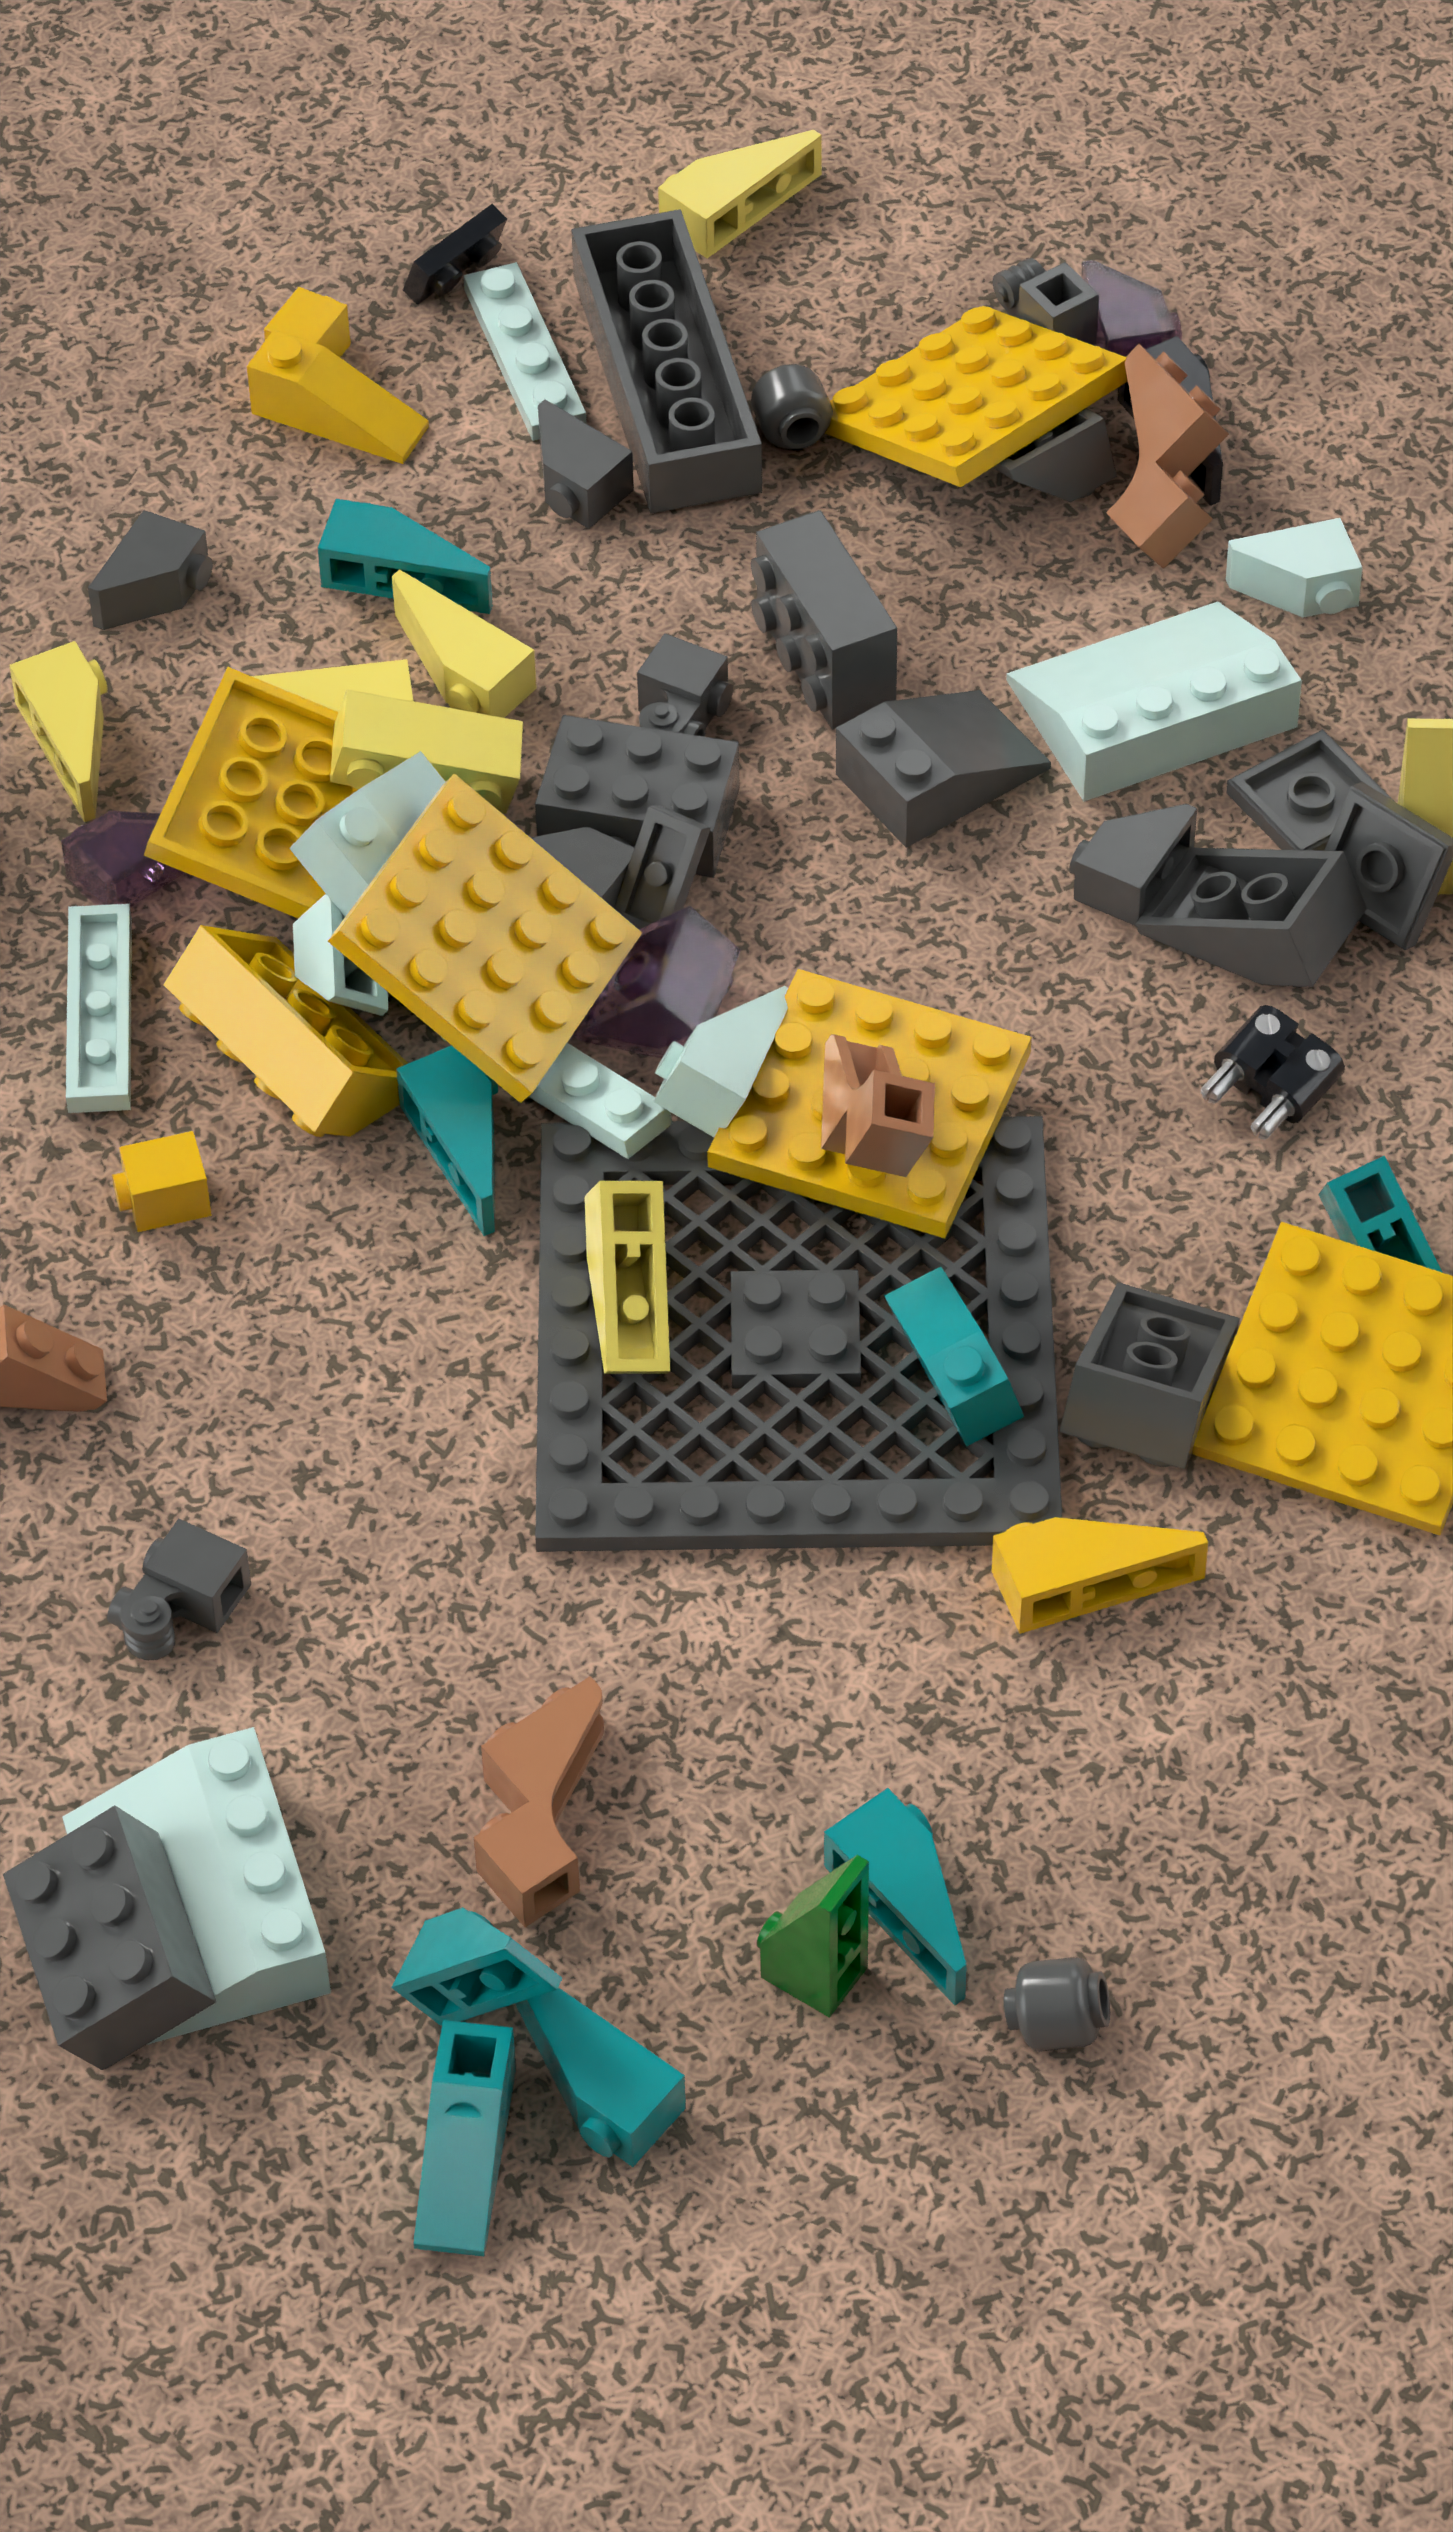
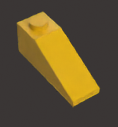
[247,329,429,464]
[992,1517,1208,1634]

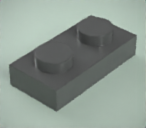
[614,805,711,943]

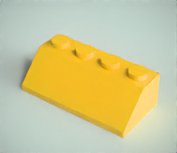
[164,925,408,1137]

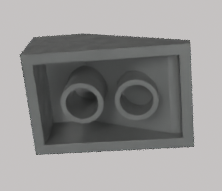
[836,690,1051,848]
[1135,847,1367,987]
[1060,1282,1240,1469]

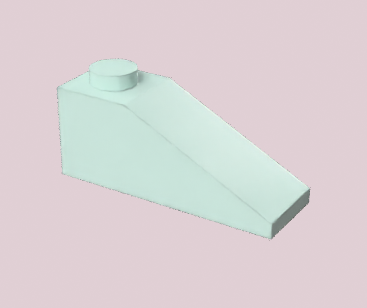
[653,986,788,1137]

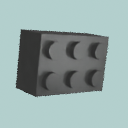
[751,510,897,730]
[535,715,740,878]
[3,1805,216,2070]

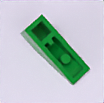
[757,1855,869,2018]

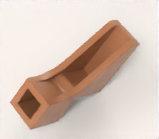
[1106,344,1229,568]
[821,1034,935,1177]
[0,1305,107,1412]
[473,1676,604,1927]

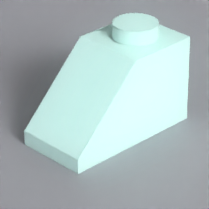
[1226,518,1362,618]
[293,894,388,1016]

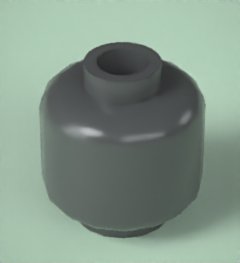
[751,364,833,450]
[1004,1957,1111,2052]

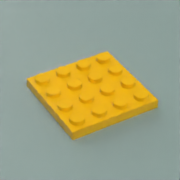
[825,306,1128,487]
[143,667,358,919]
[328,773,642,1103]
[707,969,1032,1239]
[1193,1221,1453,1536]

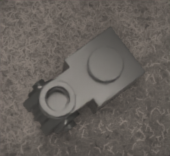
[992,258,1099,345]
[637,633,733,737]
[107,1518,252,1661]

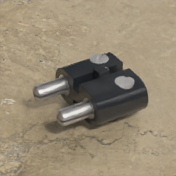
[1201,1005,1345,1139]

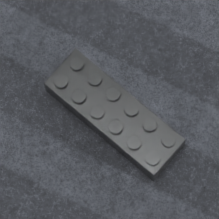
[571,209,762,514]

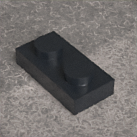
[403,204,507,304]

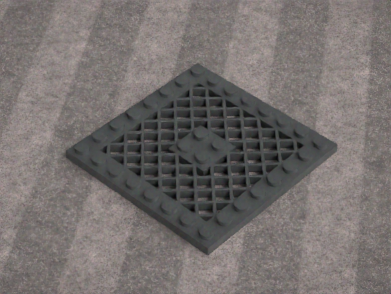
[535,1116,1062,1552]

